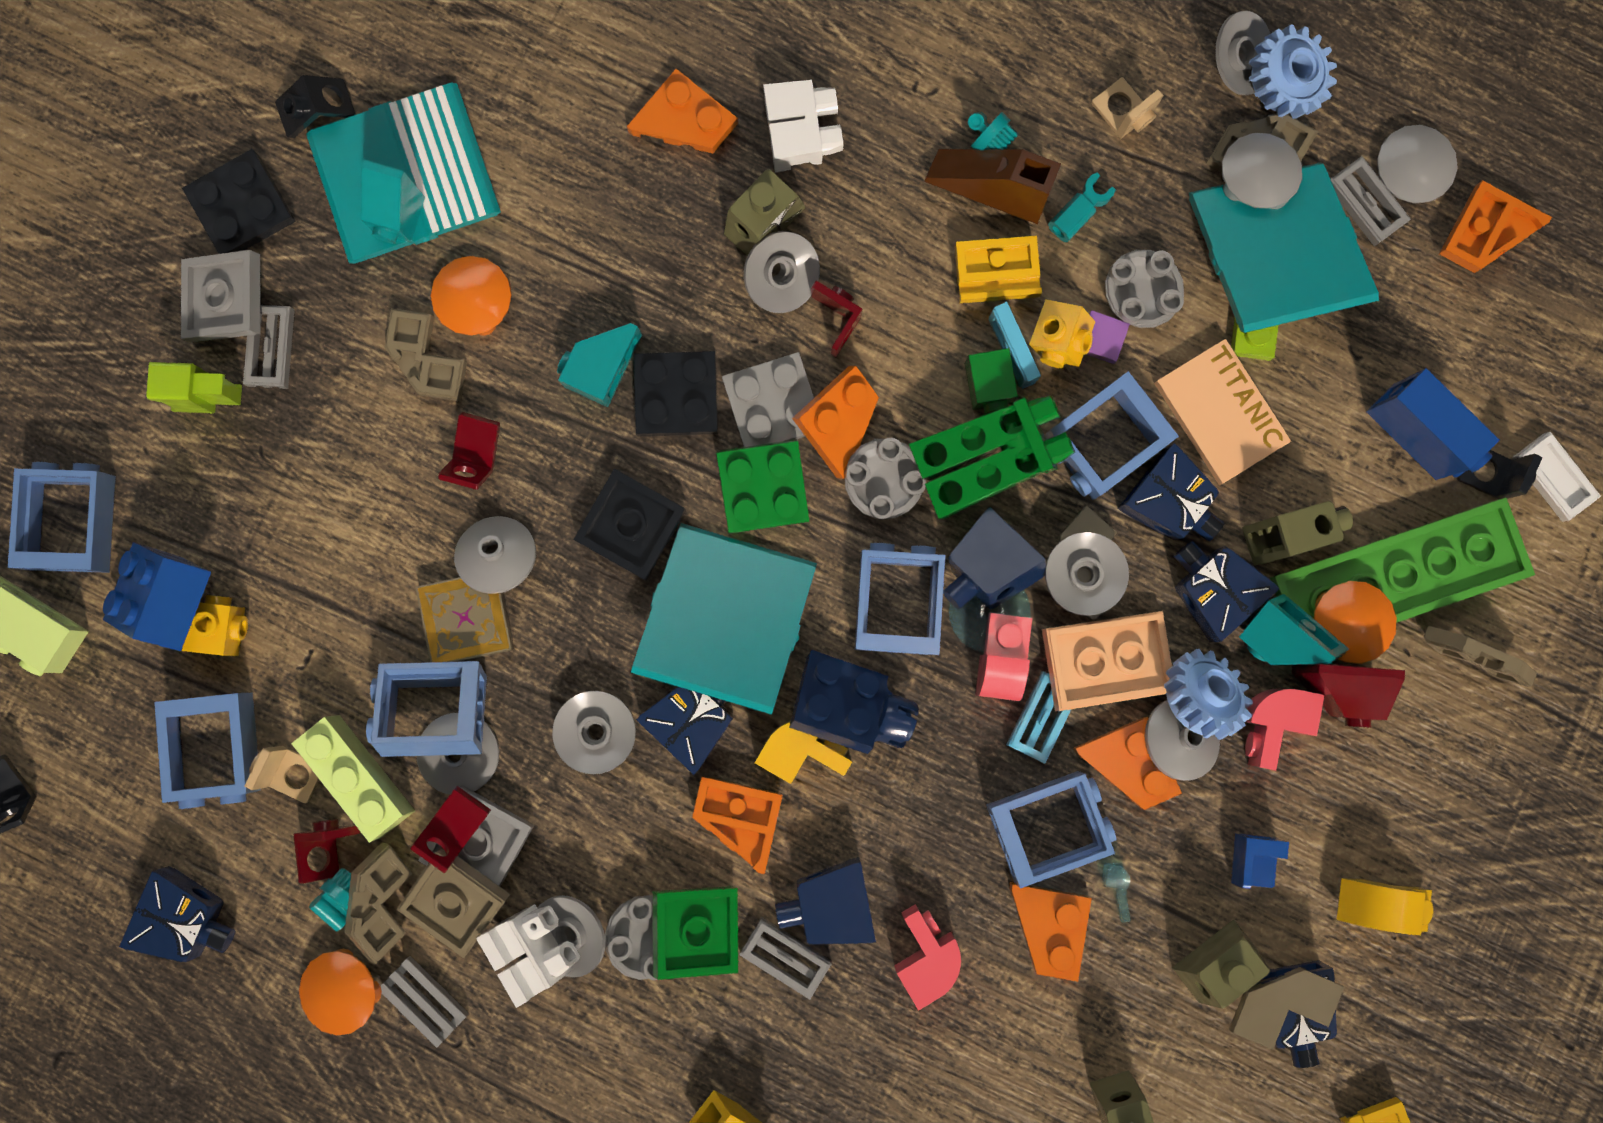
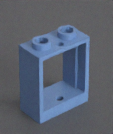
[1044,371,1179,500]
[8,462,115,573]
[854,543,945,655]
[366,661,487,757]
[154,692,261,809]
[986,771,1117,889]

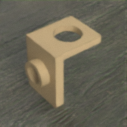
[1091,77,1163,139]
[244,746,320,803]

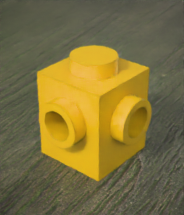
[1029,299,1095,368]
[182,595,248,656]

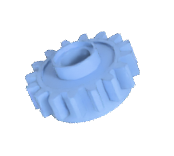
[1249,25,1337,119]
[1164,649,1253,740]

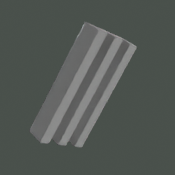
[1331,156,1411,247]
[243,305,294,389]
[739,917,832,1000]
[380,956,469,1048]

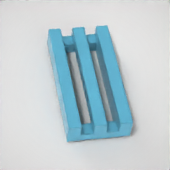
[988,302,1041,389]
[1006,671,1071,764]

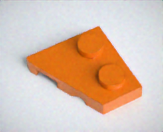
[627,69,738,154]
[1439,180,1552,273]
[792,366,879,479]
[1073,717,1182,810]
[692,776,783,874]
[1009,882,1092,982]

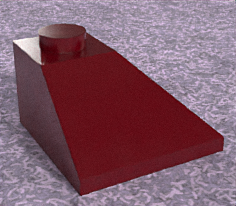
[1292,664,1405,728]

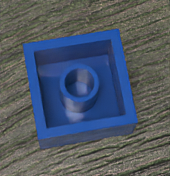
[103,542,211,651]

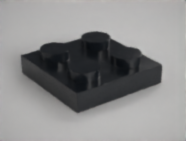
[182,149,296,254]
[634,351,718,437]
[573,469,686,581]

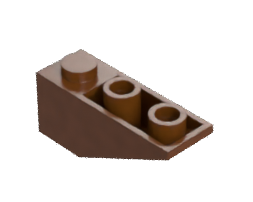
[925,149,1061,224]

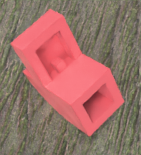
[975,613,1032,701]
[1245,689,1325,771]
[894,904,961,1011]

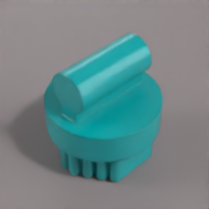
[968,112,1019,150]
[309,868,351,932]

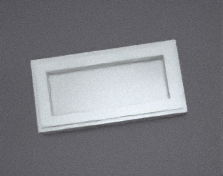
[1512,432,1601,522]

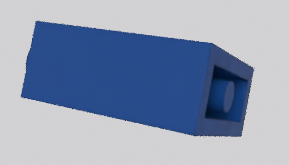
[1366,368,1500,480]

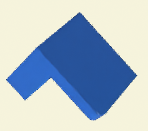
[1231,833,1289,889]

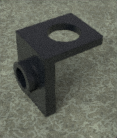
[275,75,356,138]
[1457,450,1543,499]
[0,754,37,834]

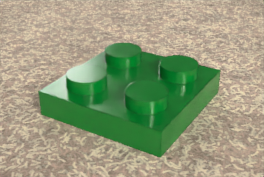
[716,439,810,533]
[652,886,738,980]

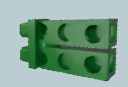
[909,396,1075,519]

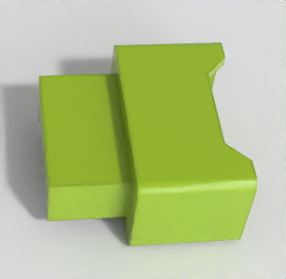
[146,362,242,413]

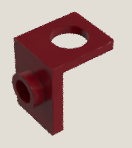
[811,281,863,358]
[438,412,500,490]
[410,786,491,873]
[293,819,361,884]

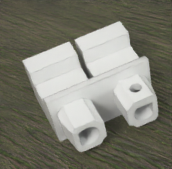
[763,80,843,173]
[476,904,580,1008]

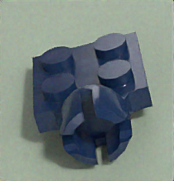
[789,650,919,754]

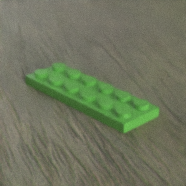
[1270,498,1535,623]

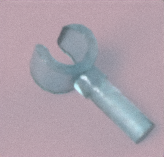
[1102,863,1131,923]

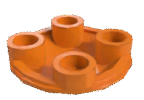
[430,256,512,336]
[1314,581,1397,664]
[299,948,382,1036]

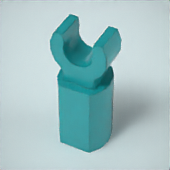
[1048,172,1116,242]

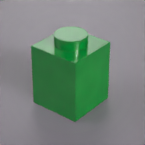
[964,348,1018,414]

